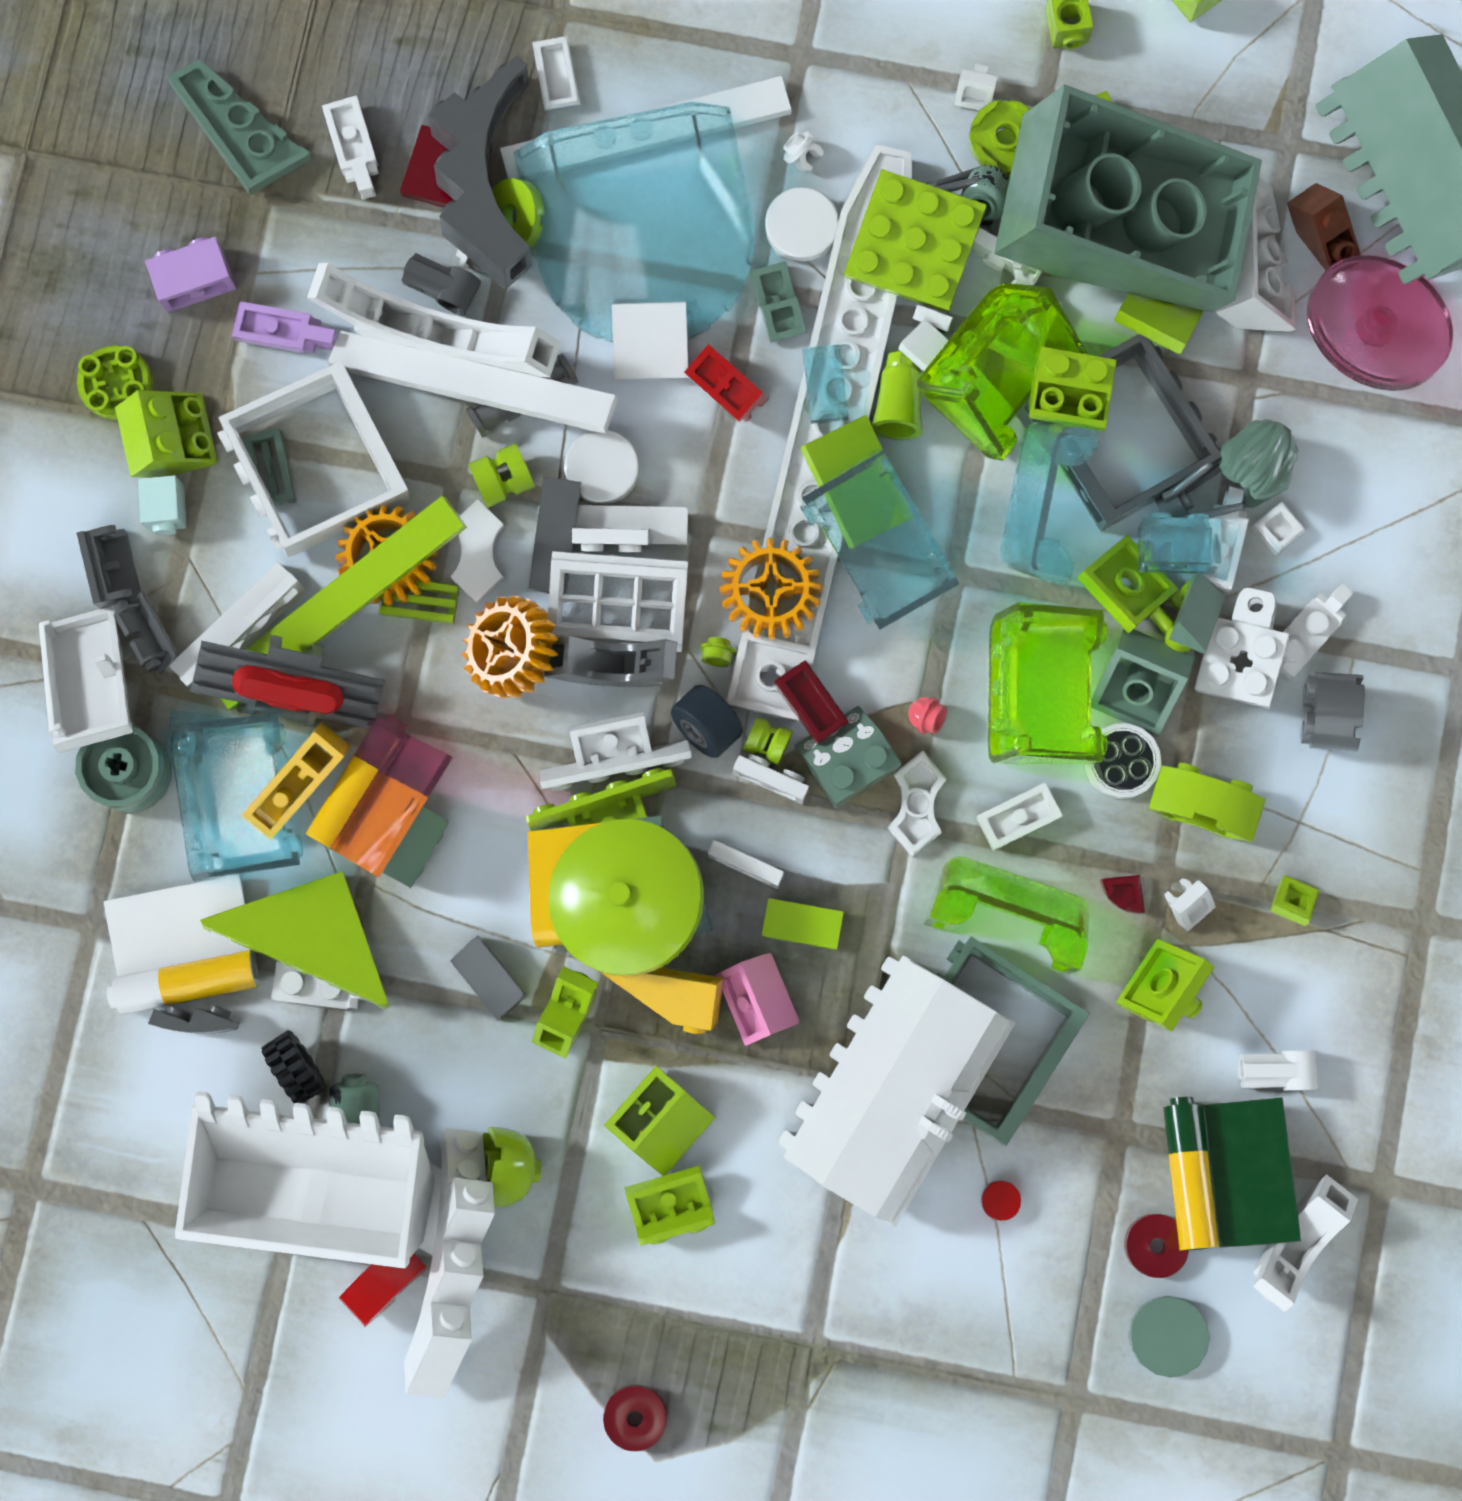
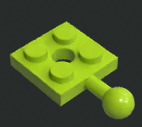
[1077,535,1191,653]

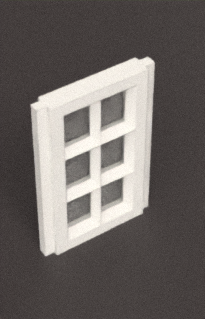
[548,551,688,652]

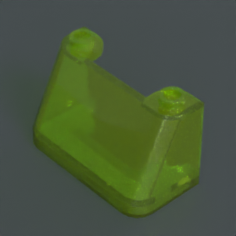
[917,283,1088,461]
[988,602,1108,764]
[923,856,1089,975]

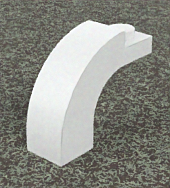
[1253,1174,1358,1312]

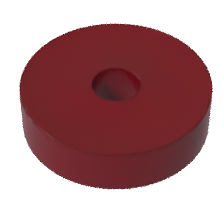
[1124,1213,1189,1278]
[603,1384,667,1452]

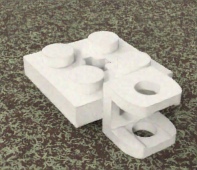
[1194,587,1290,709]

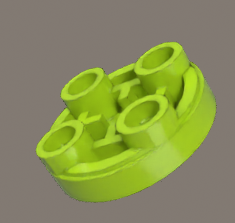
[77,345,154,420]

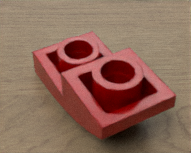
[339,1254,426,1327]

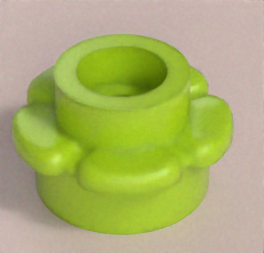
[700,637,737,667]

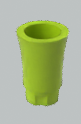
[871,351,923,440]

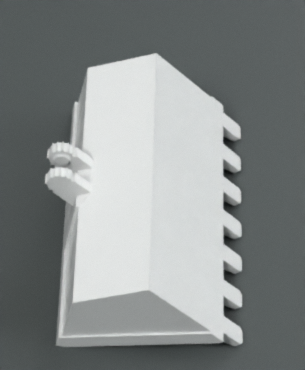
[778,956,1016,1227]
[175,1091,435,1268]

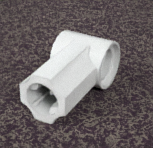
[1238,1050,1319,1090]

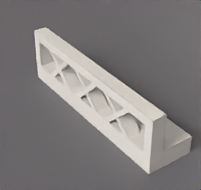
[169,562,307,694]

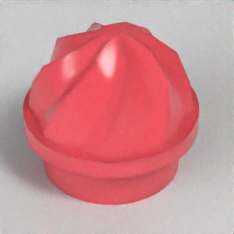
[908,697,947,734]

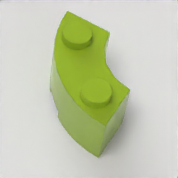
[1148,763,1266,843]

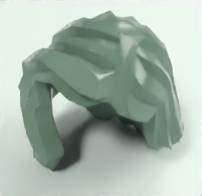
[1219,419,1299,508]

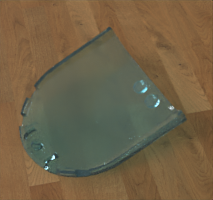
[514,101,755,342]

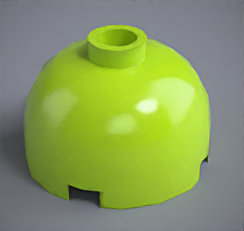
[483,1127,541,1207]

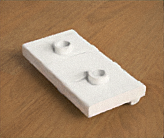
[39,605,133,752]

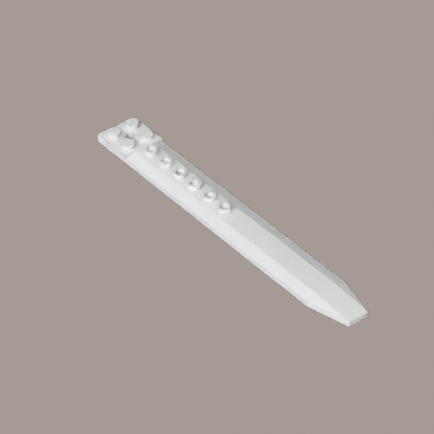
[726,144,912,723]

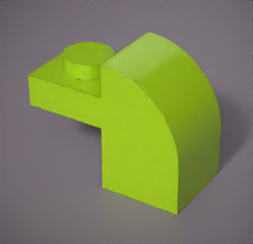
[531,966,598,1059]

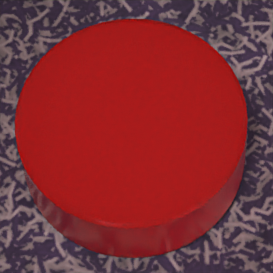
[981,1181,1021,1221]

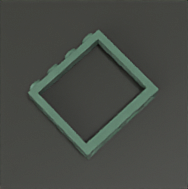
[936,936,1090,1146]

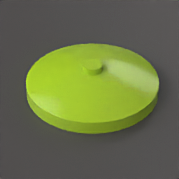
[548,819,704,976]

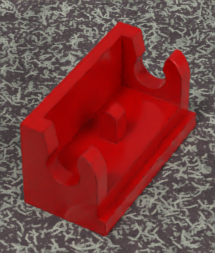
[684,344,769,422]

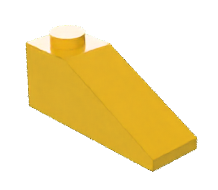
[241,722,351,840]
[602,967,724,1034]

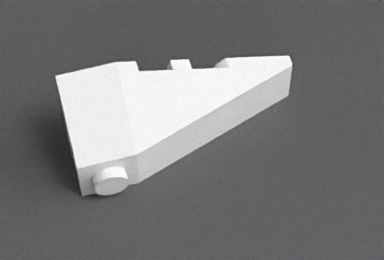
[1215,177,1296,332]

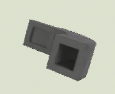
[544,636,677,687]

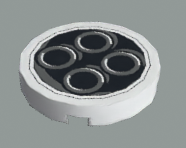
[1084,723,1161,799]

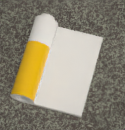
[103,874,260,1015]

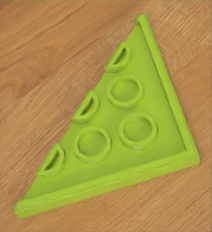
[200,871,389,1009]

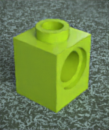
[1045,0,1093,50]

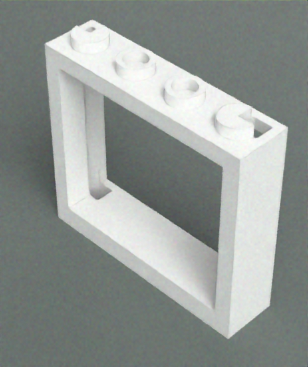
[217,361,410,558]

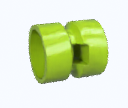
[468,443,535,508]

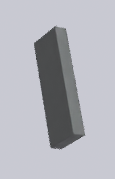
[528,476,582,594]

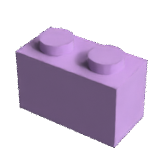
[145,237,237,313]

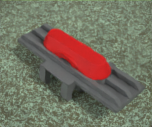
[190,635,385,730]

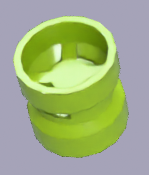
[743,716,793,766]

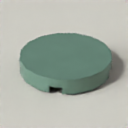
[1129,1296,1210,1378]

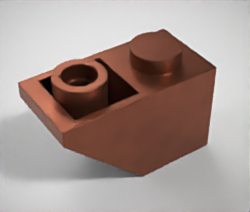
[1287,183,1361,275]

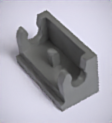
[76,525,141,609]

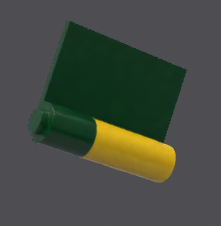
[1163,1097,1302,1251]

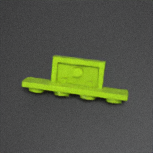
[525,768,677,831]

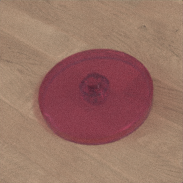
[1307,255,1453,391]

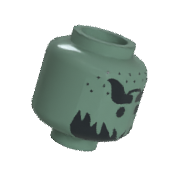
[961,165,1010,221]
[329,1073,380,1124]

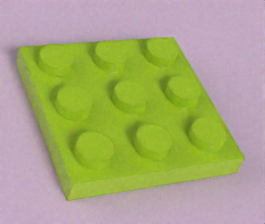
[843,169,987,313]

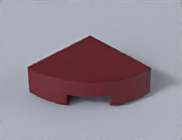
[1100,875,1145,914]

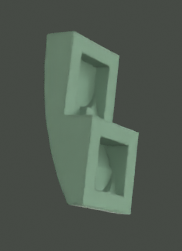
[750,261,806,343]

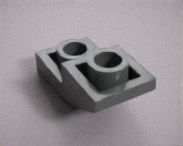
[148,1004,240,1034]

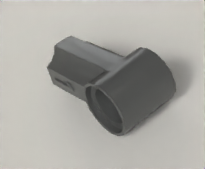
[401,253,481,316]

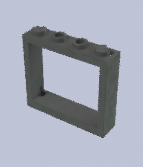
[1024,334,1222,532]

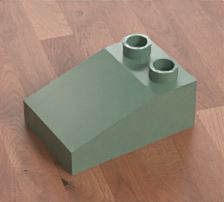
[994,84,1262,312]

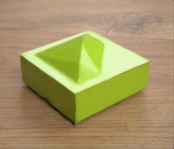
[1270,875,1320,927]

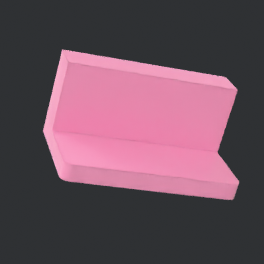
[716,953,799,1046]

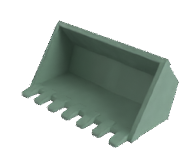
[1316,34,1462,284]

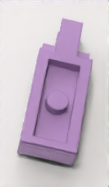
[231,301,338,354]

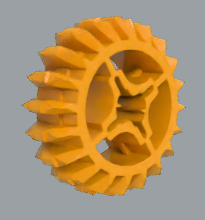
[335,504,438,606]
[720,537,823,641]
[460,596,559,699]

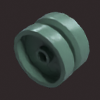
[75,726,172,813]

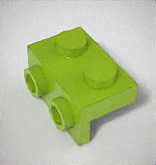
[624,1165,715,1246]

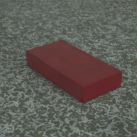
[773,660,849,745]

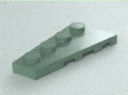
[168,59,311,196]

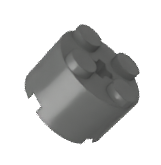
[1301,672,1365,751]

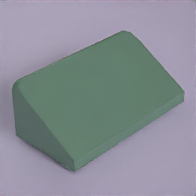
[1169,571,1225,654]

